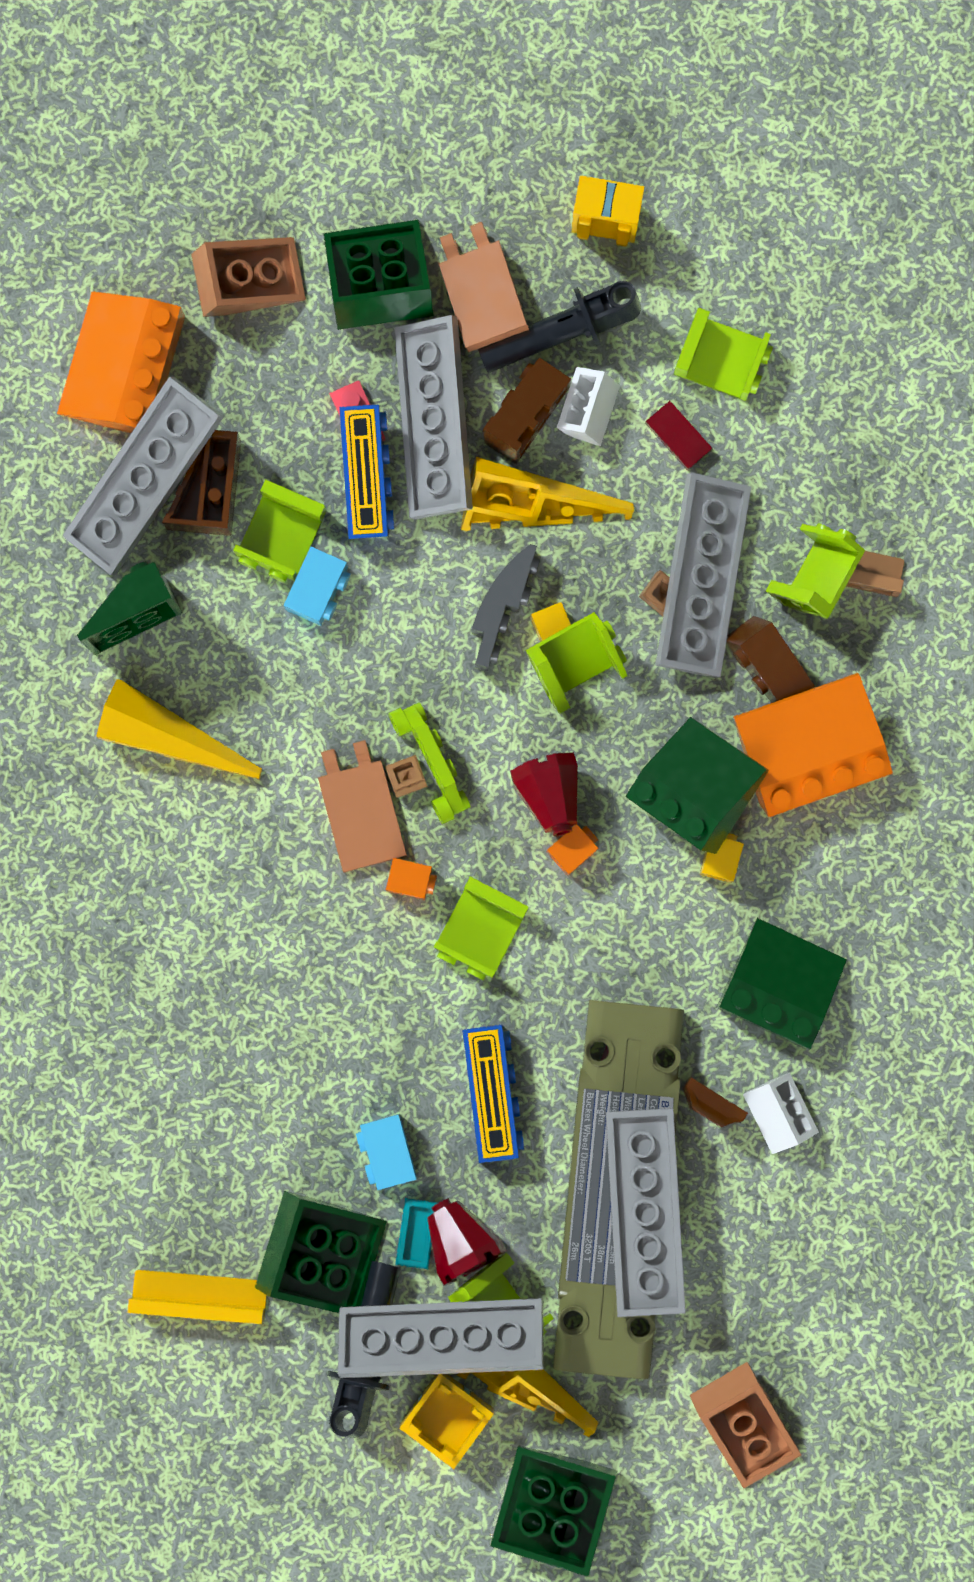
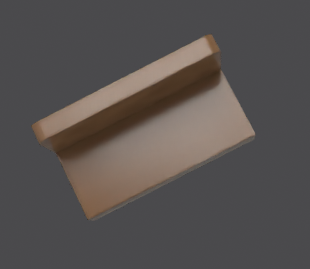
[846,551,904,598]

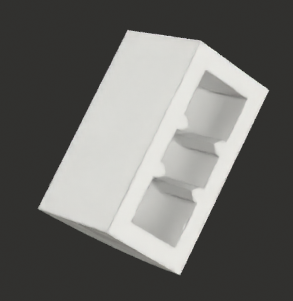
[557,367,620,446]
[743,1072,819,1154]

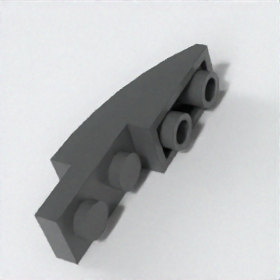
[472,544,541,671]

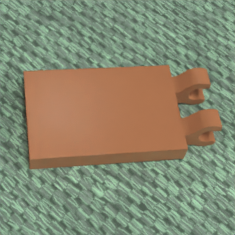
[439,221,529,353]
[318,740,407,873]

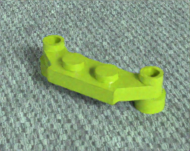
[388,702,471,825]

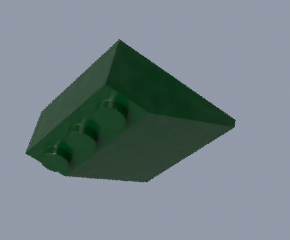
[323,220,434,330]
[77,561,183,655]
[625,717,769,854]
[716,918,847,1050]
[255,1191,387,1313]
[490,1445,618,1577]

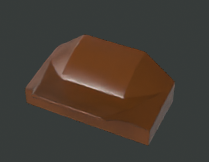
[682,1077,748,1127]

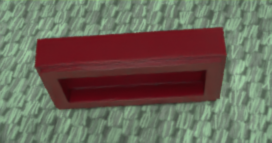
[645,400,713,471]

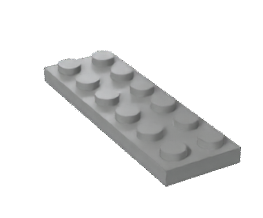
[395,315,473,520]
[63,376,224,575]
[655,472,751,678]
[605,1108,686,1317]
[338,1298,544,1378]

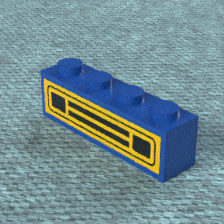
[339,404,394,539]
[462,1025,524,1163]

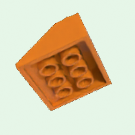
[57,291,185,433]
[733,673,893,817]

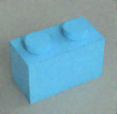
[283,547,351,626]
[356,1114,417,1190]

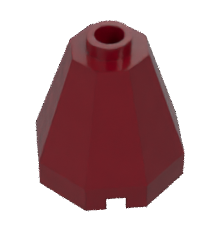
[510,752,578,836]
[427,1198,507,1286]

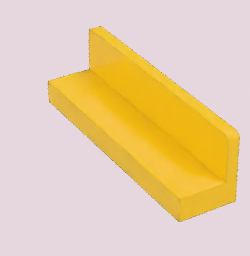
[127,1270,267,1324]

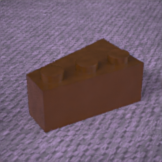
[483,357,572,465]
[162,430,241,536]
[726,616,816,703]

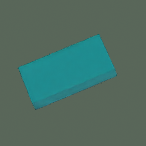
[395,1198,438,1270]

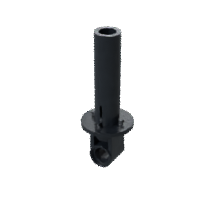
[478,281,641,374]
[327,1261,401,1438]

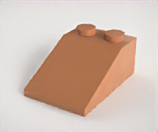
[191,237,306,317]
[689,1362,801,1489]

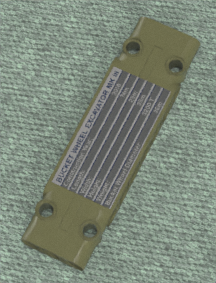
[553,1000,684,1379]

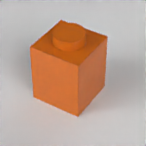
[546,824,599,876]
[386,858,437,900]

